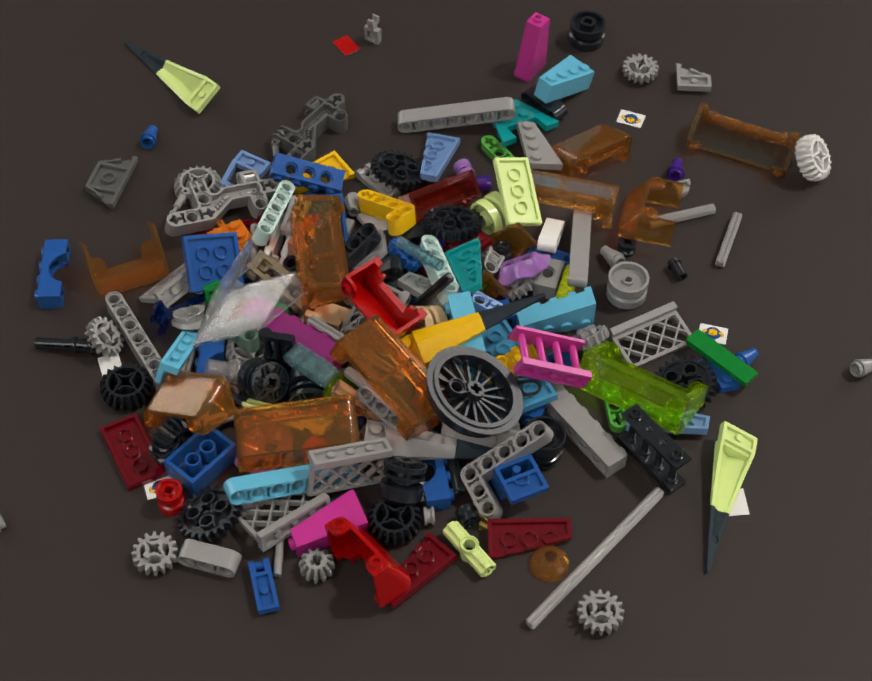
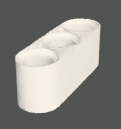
[537,218,565,254]

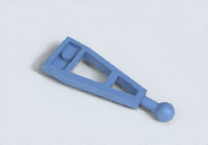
[220,150,271,188]

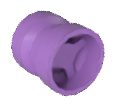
[453,159,476,183]

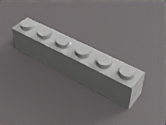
[546,382,627,478]

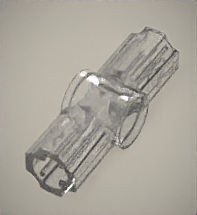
[204,359,244,385]

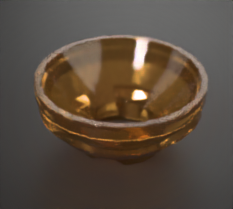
[530,545,569,582]

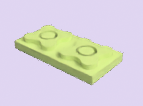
[493,157,542,227]

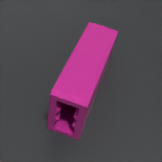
[514,12,550,83]
[288,489,369,557]

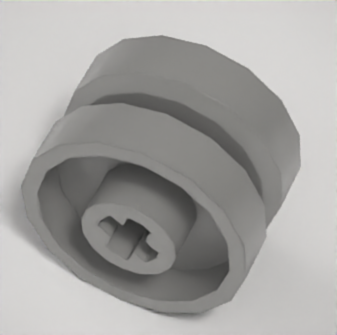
[606,261,650,310]

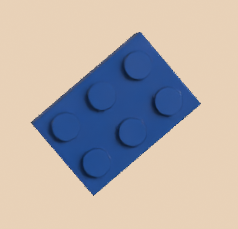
[164,422,238,495]

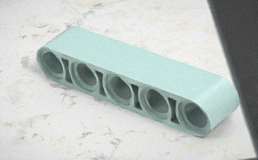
[252,180,295,246]
[418,235,459,305]

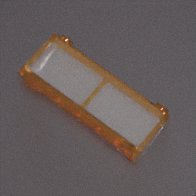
[531,169,620,229]

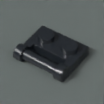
[260,328,298,366]

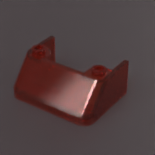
[396,169,482,222]

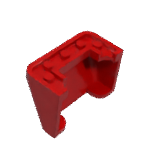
[341,257,428,342]
[325,517,411,608]

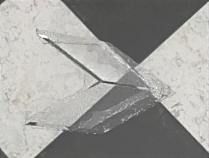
[193,238,305,348]

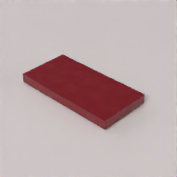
[99,413,167,492]

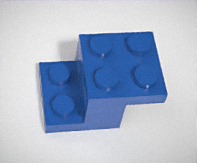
[487,454,549,505]

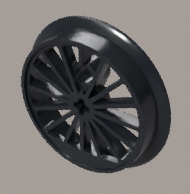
[426,346,523,438]

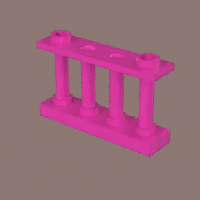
[507,325,593,389]

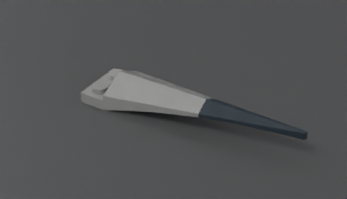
[364,420,510,461]

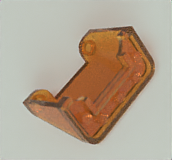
[552,124,632,185]
[143,371,237,435]

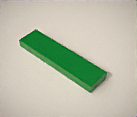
[685,329,758,387]

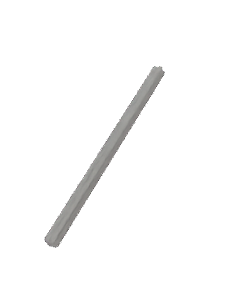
[525,487,664,629]

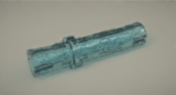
[395,237,444,271]

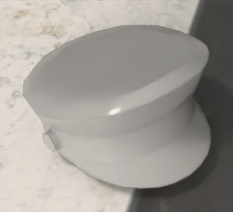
[171,305,206,330]

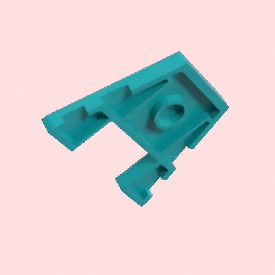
[491,99,559,148]

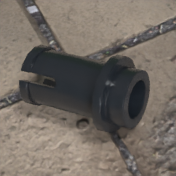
[667,257,688,281]

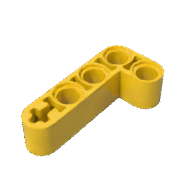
[357,190,416,236]

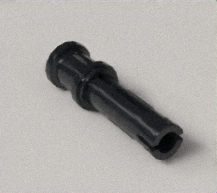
[34,336,95,354]

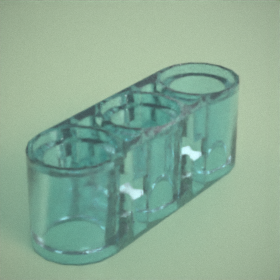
[283,342,339,388]

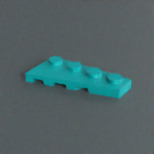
[444,237,483,294]

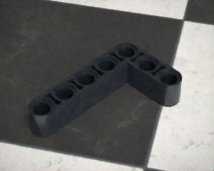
[283,223,381,298]

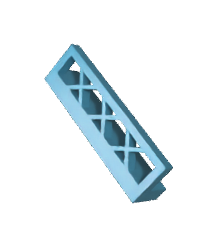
[154,330,202,384]

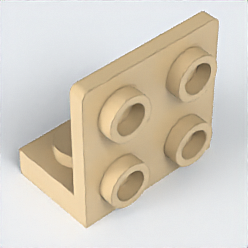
[304,300,352,331]

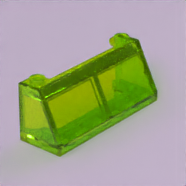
[579,340,709,435]

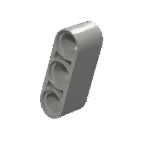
[357,379,413,431]
[177,539,242,578]

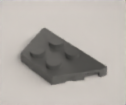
[85,156,138,209]

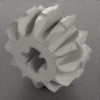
[299,547,335,584]

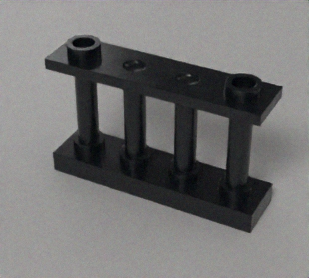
[616,404,691,495]

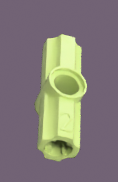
[443,521,496,578]

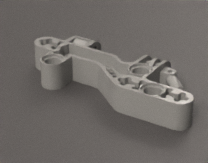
[164,169,279,237]

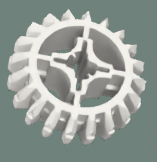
[795,134,832,182]

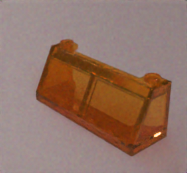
[289,194,349,309]
[329,314,453,441]

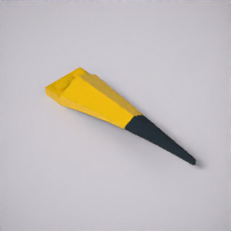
[394,293,546,376]

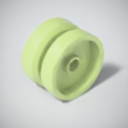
[470,191,511,238]

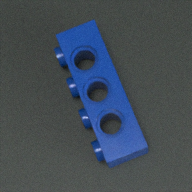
[269,153,345,195]

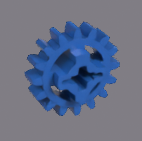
[387,237,423,273]

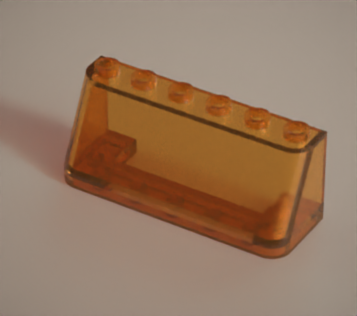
[234,395,360,473]

